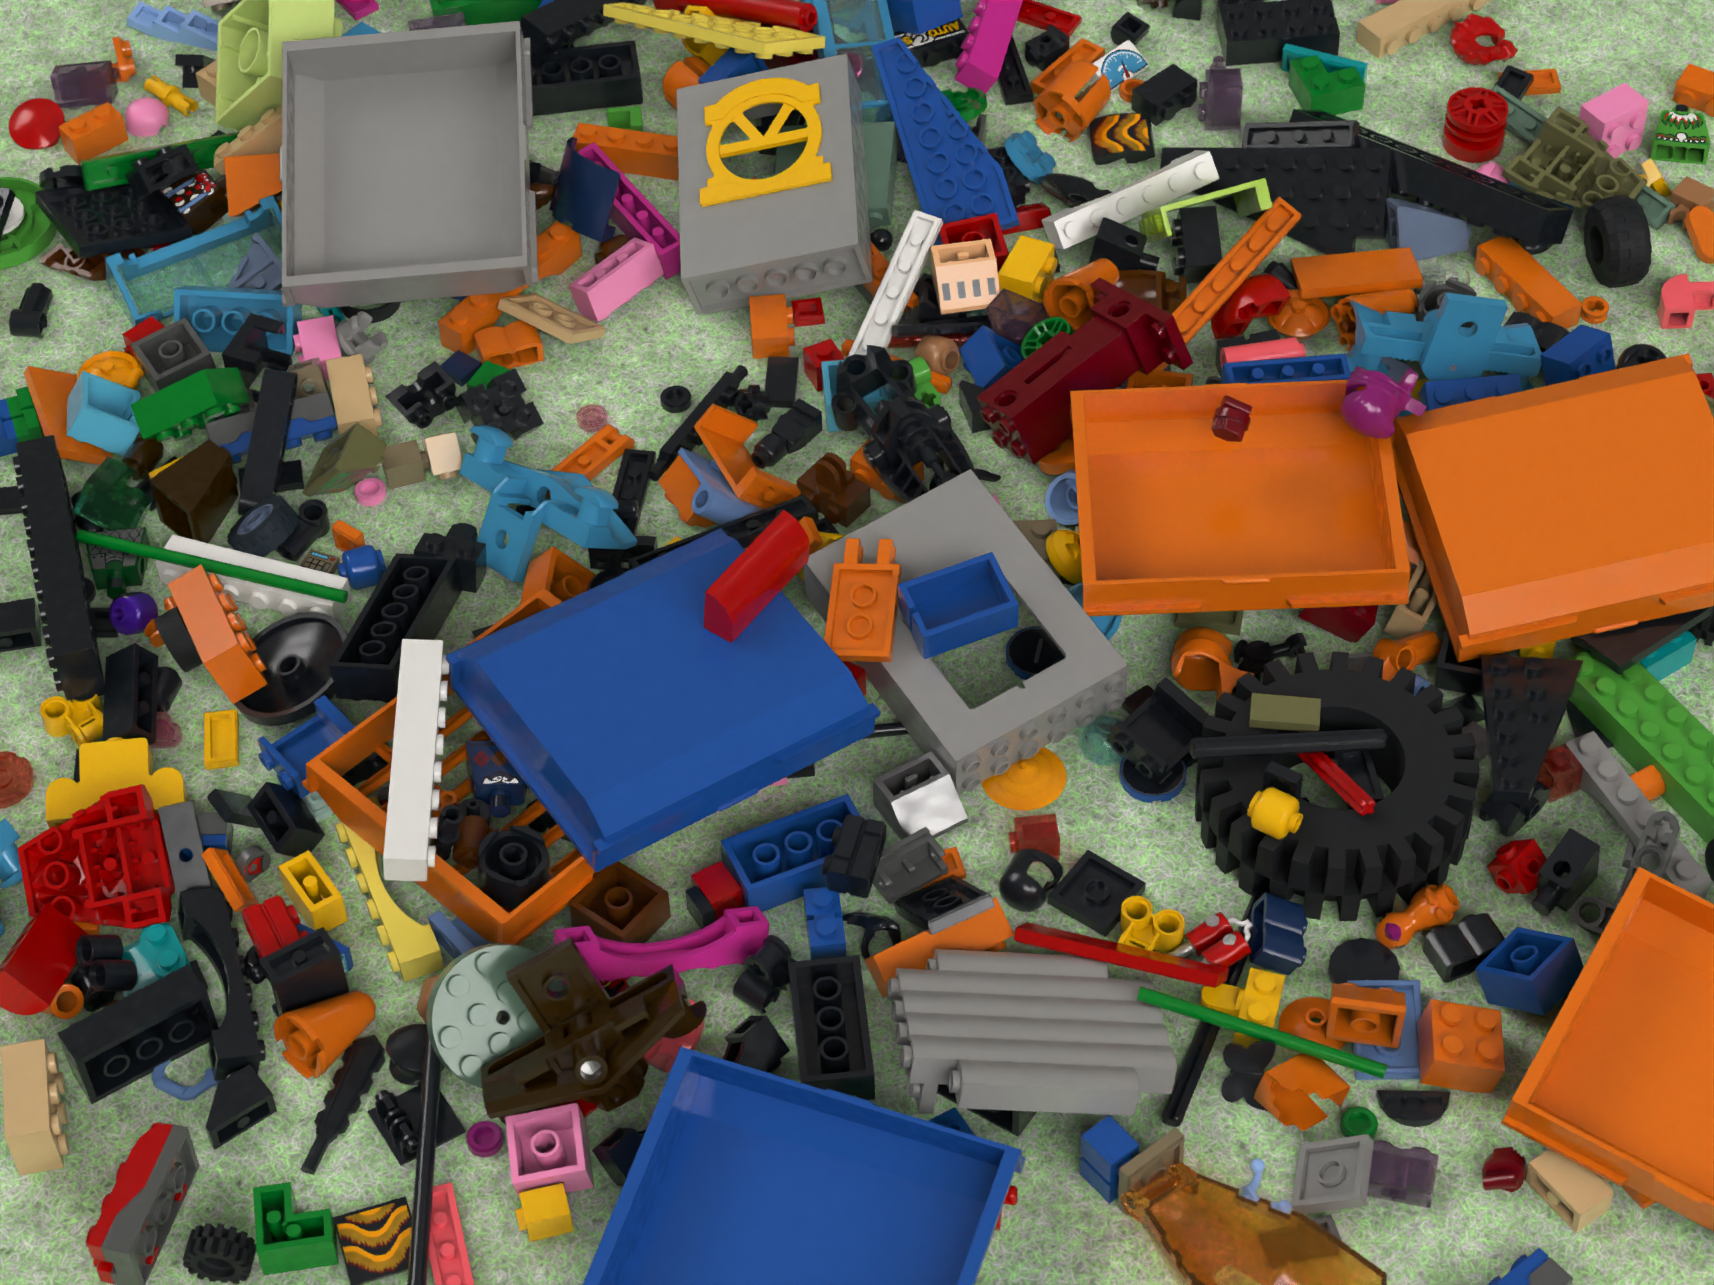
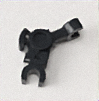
[1233,633,1307,692]

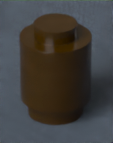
[120,437,164,480]

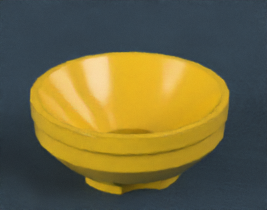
[1045,529,1082,584]

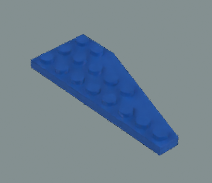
[872,37,1020,246]

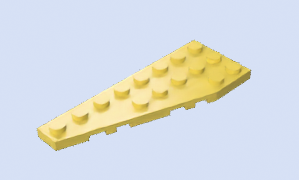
[603,2,826,59]

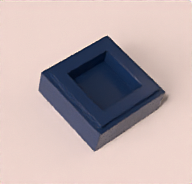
[440,350,482,386]

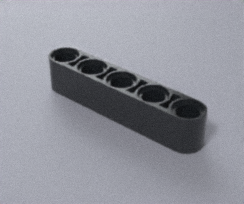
[238,369,298,516]

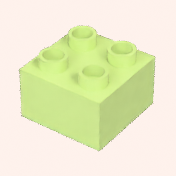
[215,0,343,131]

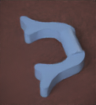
[152,1060,223,1101]

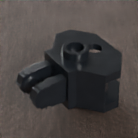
[1479,780,1551,837]

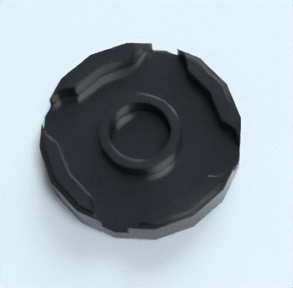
[1328,938,1400,984]

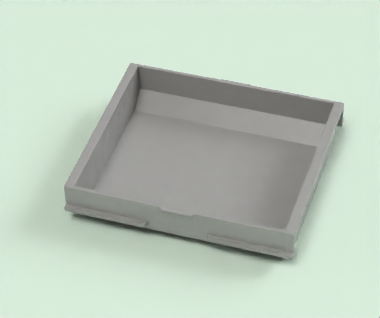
[280,21,539,308]

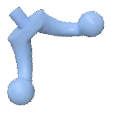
[1239,1158,1292,1215]

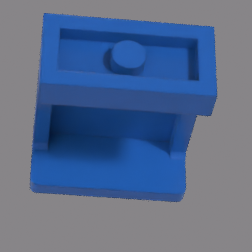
[258,695,355,799]

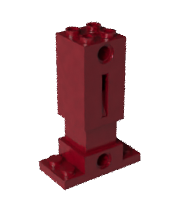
[976,277,1193,465]

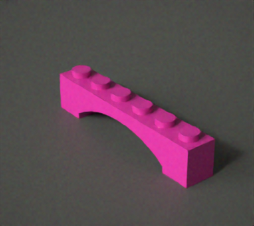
[554,906,769,985]

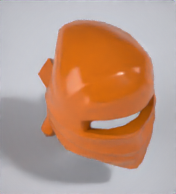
[1170,627,1254,701]

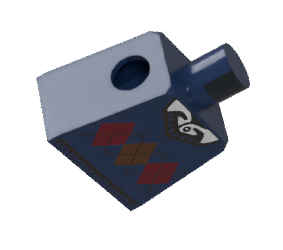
[466,741,527,818]

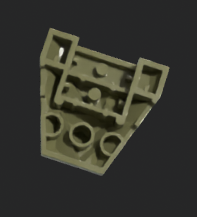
[1502,106,1646,211]

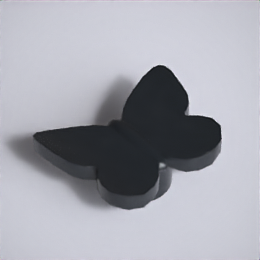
[1221,1040,1276,1111]

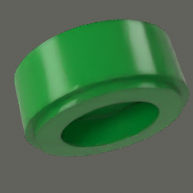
[1340,1107,1378,1139]

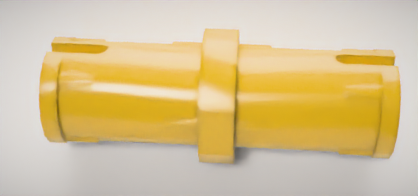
[144,75,198,117]

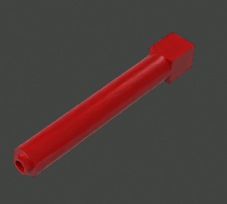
[653,0,818,32]

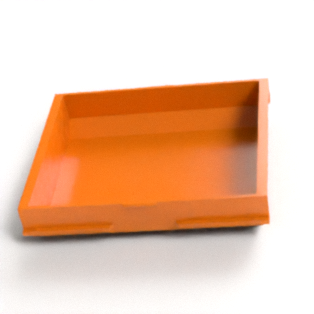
[1391,353,1714,662]
[1070,380,1410,616]
[1501,867,1714,1233]

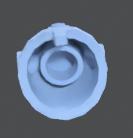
[1045,469,1079,525]

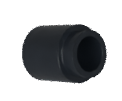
[157,666,182,717]

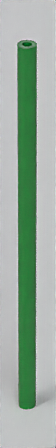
[76,529,348,604]

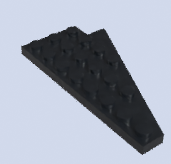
[1160,147,1394,255]

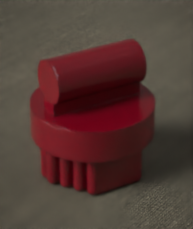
[1211,395,1252,442]
[1482,1147,1526,1192]

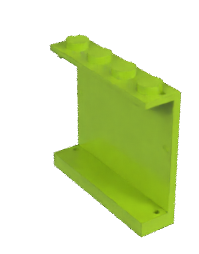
[1138,178,1273,243]

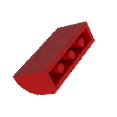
[703,510,810,643]
[0,902,88,1015]

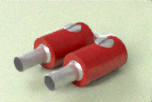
[1168,912,1253,983]

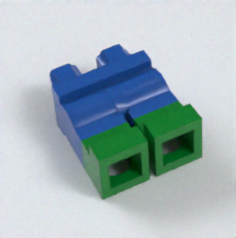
[0,386,43,457]

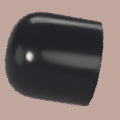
[998,849,1063,912]

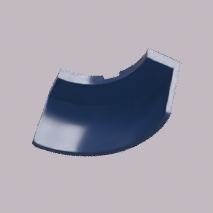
[550,137,620,242]

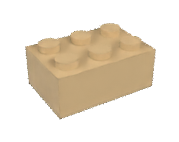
[0,1039,70,1176]

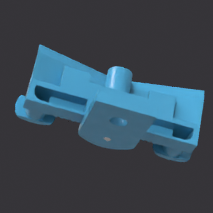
[1346,292,1542,391]

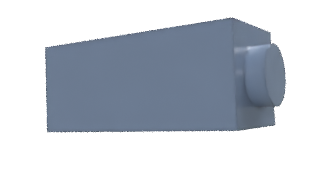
[1386,198,1471,261]

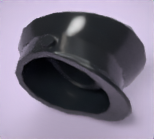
[386,1024,445,1086]

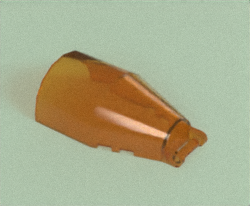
[1120,1162,1387,1285]

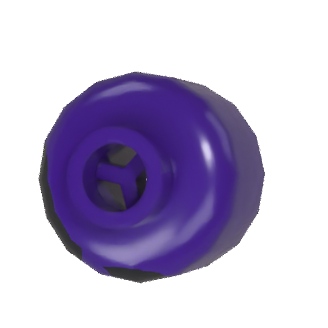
[109,591,158,635]

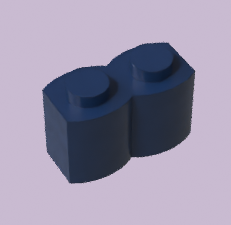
[1249,892,1308,976]

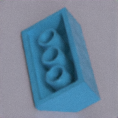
[174,285,302,356]

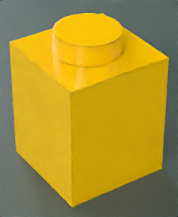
[515,1183,573,1242]

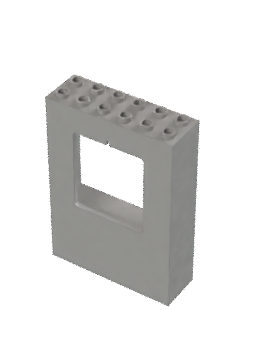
[803,469,1128,795]

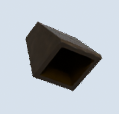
[149,439,239,543]

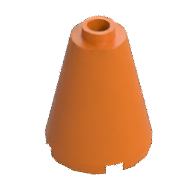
[1043,258,1119,331]
[274,990,376,1078]

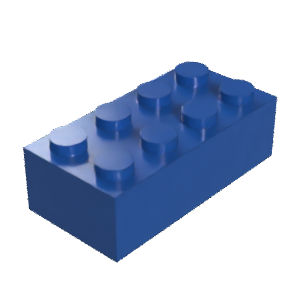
[720,794,861,912]

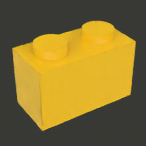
[278,850,348,932]

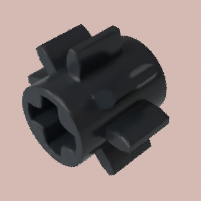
[733,385,773,422]

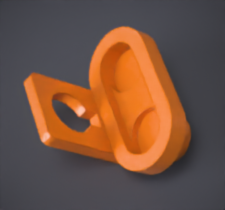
[91,36,137,86]

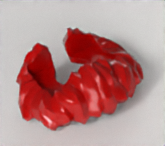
[1450,13,1518,66]

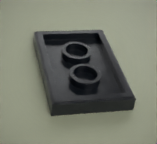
[893,875,995,935]

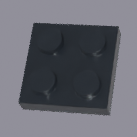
[1048,850,1146,937]

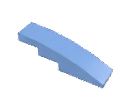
[126,1,219,51]

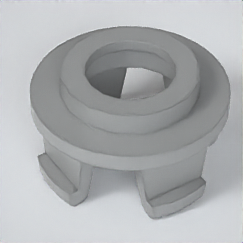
[336,311,388,364]

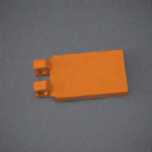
[824,538,902,662]

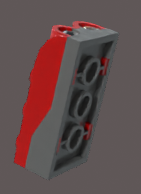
[86,1122,200,1285]

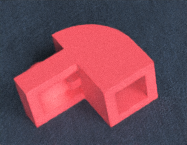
[1657,274,1714,329]

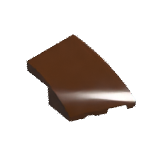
[39,243,146,281]

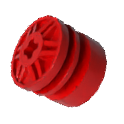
[1442,87,1509,163]

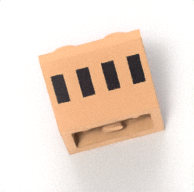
[930,238,1001,315]

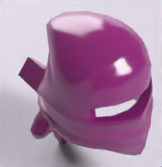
[1341,366,1427,439]

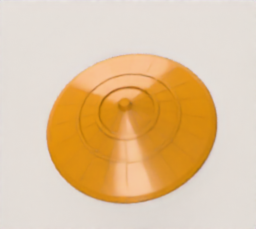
[981,747,1067,811]

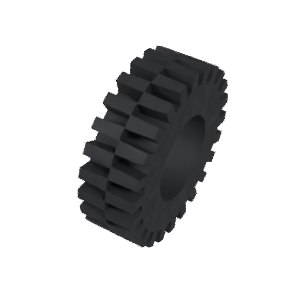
[1195,652,1480,921]

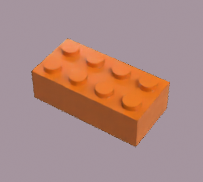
[167,564,268,704]

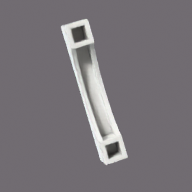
[1041,150,1220,249]

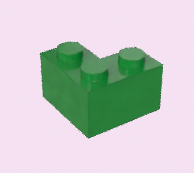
[1288,55,1366,115]
[253,1182,339,1275]

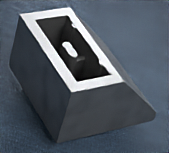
[873,751,968,840]

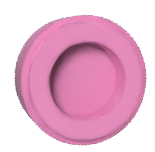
[354,478,387,506]

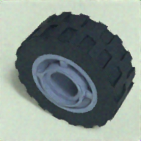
[227,495,299,557]

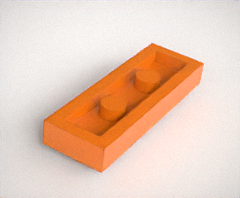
[1031,38,1105,95]

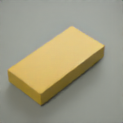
[204,709,239,770]

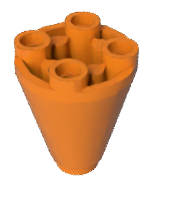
[1331,289,1419,351]

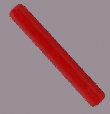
[1296,752,1376,816]

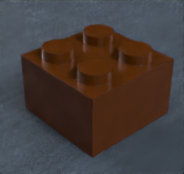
[569,861,671,943]

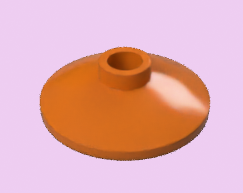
[1279,997,1347,1053]

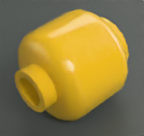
[1247,787,1303,840]

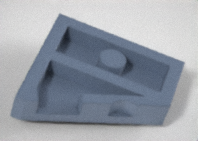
[226,232,282,290]

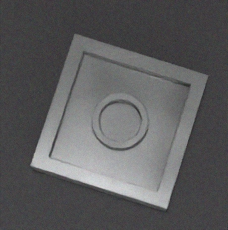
[1291,1134,1374,1214]

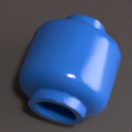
[337,545,386,590]

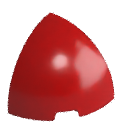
[1211,273,1291,340]

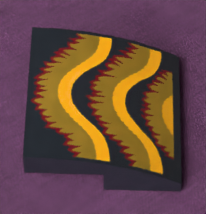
[1089,113,1156,165]
[333,1196,412,1285]

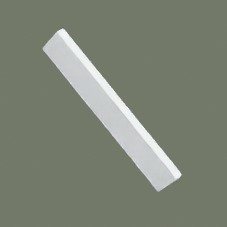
[847,210,943,357]

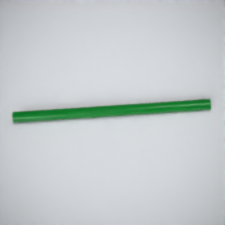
[1137,986,1387,1079]

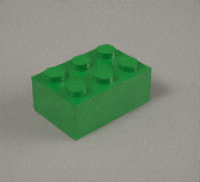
[130,367,251,443]

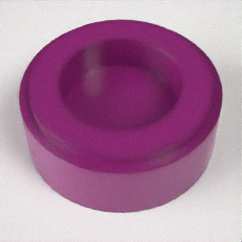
[466,1121,504,1157]

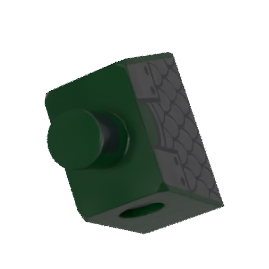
[86,527,150,599]

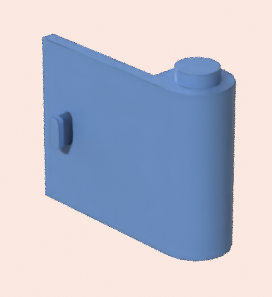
[678,447,764,525]

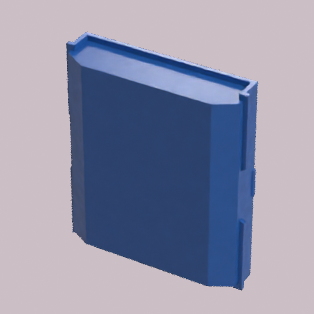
[446,528,881,873]
[583,1047,1026,1285]

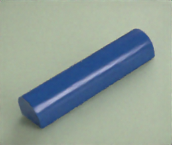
[1221,353,1351,384]

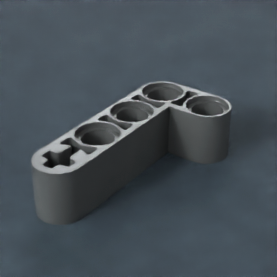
[1573,811,1681,936]

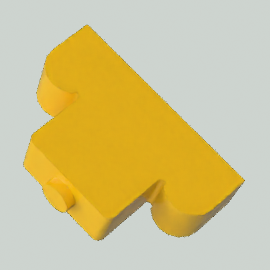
[45,737,189,828]

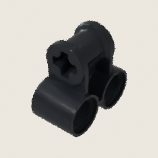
[70,934,137,1012]
[733,935,797,1014]

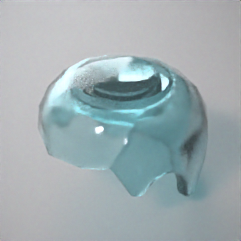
[1080,715,1124,766]

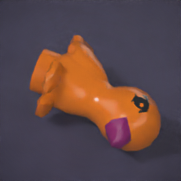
[1375,883,1460,949]

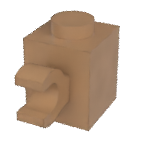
[1668,176,1714,231]

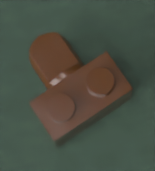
[797,453,871,528]

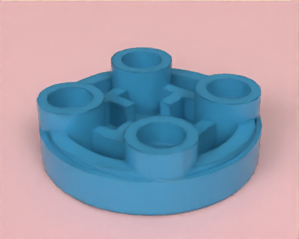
[1005,130,1057,184]

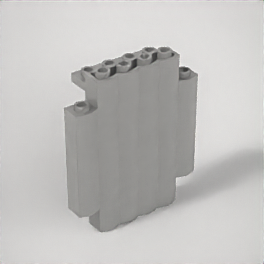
[887,949,1177,1116]

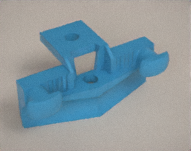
[459,425,637,582]

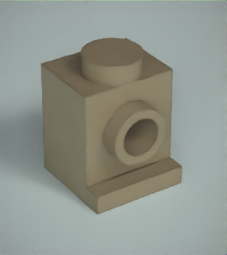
[288,357,329,399]

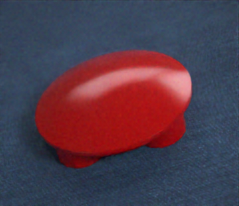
[9,98,65,150]

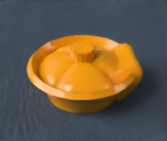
[77,351,144,390]

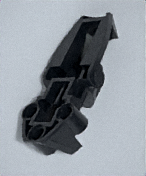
[831,345,977,503]

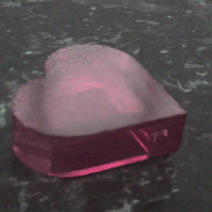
[149,712,183,748]

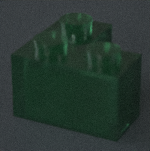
[72,456,153,531]

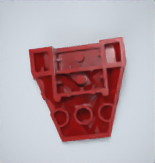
[17,784,175,929]

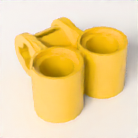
[40,694,103,747]
[1118,896,1185,973]

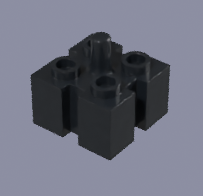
[453,368,544,445]

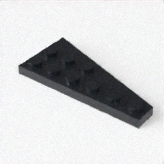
[1479,655,1583,803]

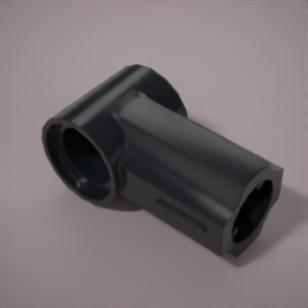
[9,283,53,338]
[275,499,330,562]

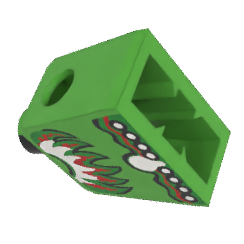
[1650,105,1710,165]

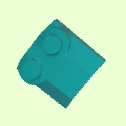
[122,923,193,997]

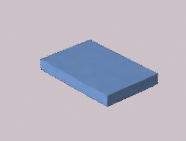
[1347,980,1423,1080]

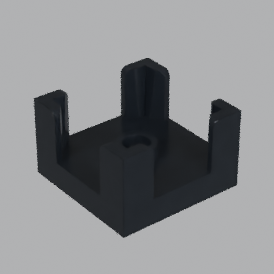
[222,313,292,403]

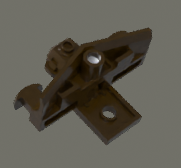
[480,937,707,1124]

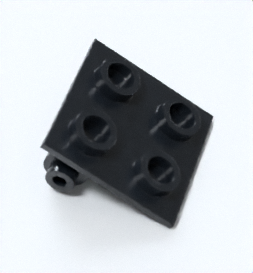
[367,1084,466,1166]

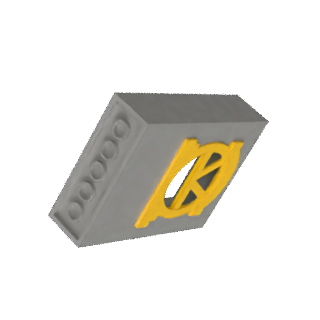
[676,53,873,314]

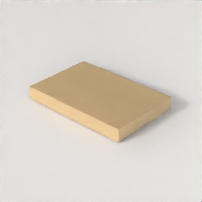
[497,293,606,344]

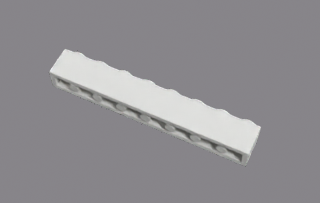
[383,639,449,881]

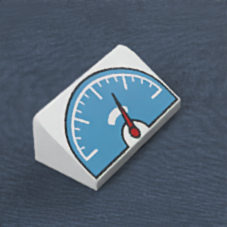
[1089,40,1149,93]

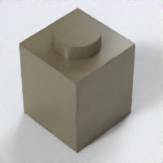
[382,440,430,490]

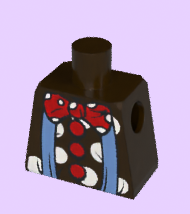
[162,170,229,236]

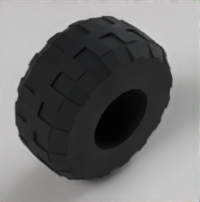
[1583,195,1652,288]

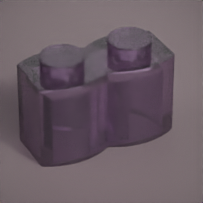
[1367,1140,1439,1208]

